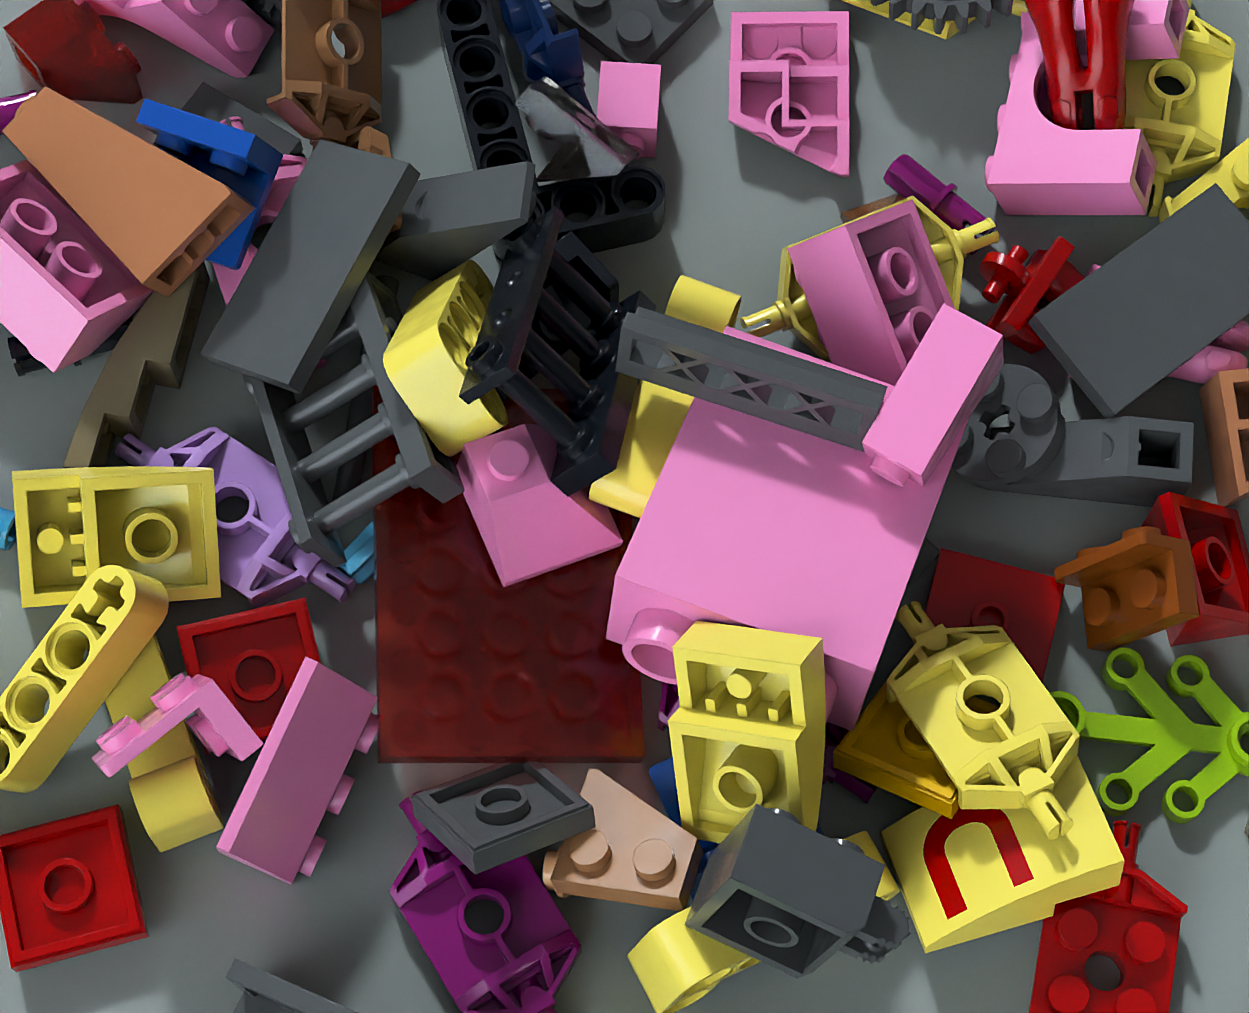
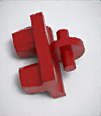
[979,236,1085,355]

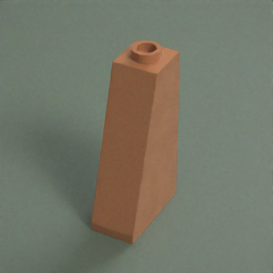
[2,86,255,298]

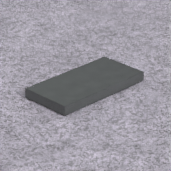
[200,139,421,394]
[1028,183,1249,418]

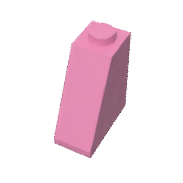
[862,303,1004,487]

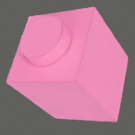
[596,61,661,161]

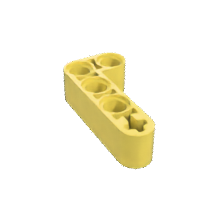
[383,259,508,457]
[589,275,742,518]
[0,565,169,793]
[86,627,225,853]
[627,831,900,1013]

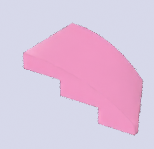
[728,11,850,178]

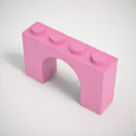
[985,0,1189,215]

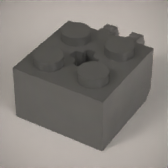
[685,804,911,978]

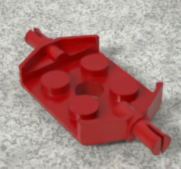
[1029,820,1188,1013]

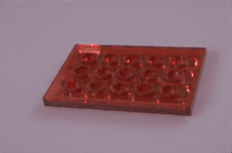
[371,385,645,763]

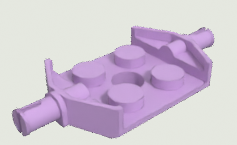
[115,426,356,609]

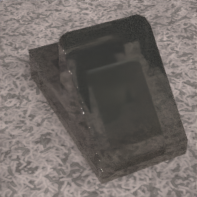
[515,76,640,182]

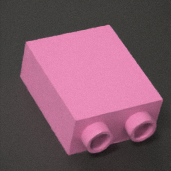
[606,326,969,731]

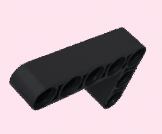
[437,0,666,262]

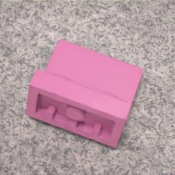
[91,673,264,778]

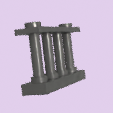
[242,272,465,568]

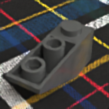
[374,161,536,281]
[986,416,1194,507]

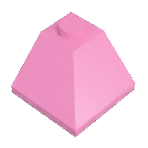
[456,424,623,588]

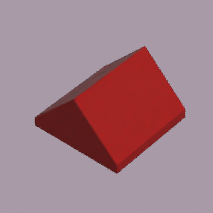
[1141,492,1249,647]

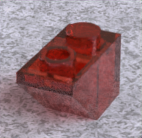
[3,0,143,105]

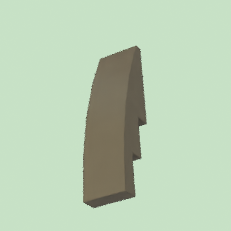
[63,261,210,468]

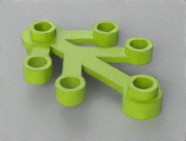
[1049,647,1249,824]

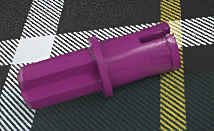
[883,154,997,255]

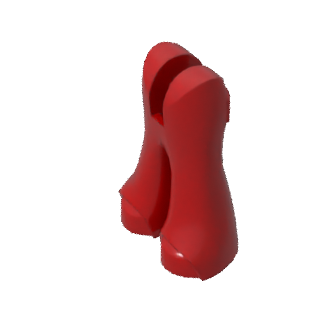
[1024,0,1135,130]

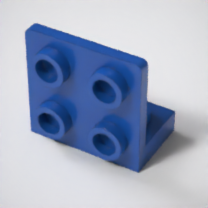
[136,98,283,270]

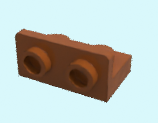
[1054,526,1199,652]

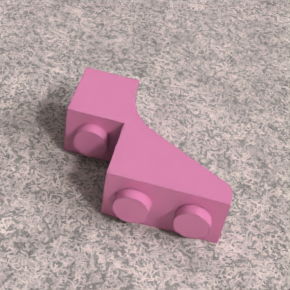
[67,0,274,78]

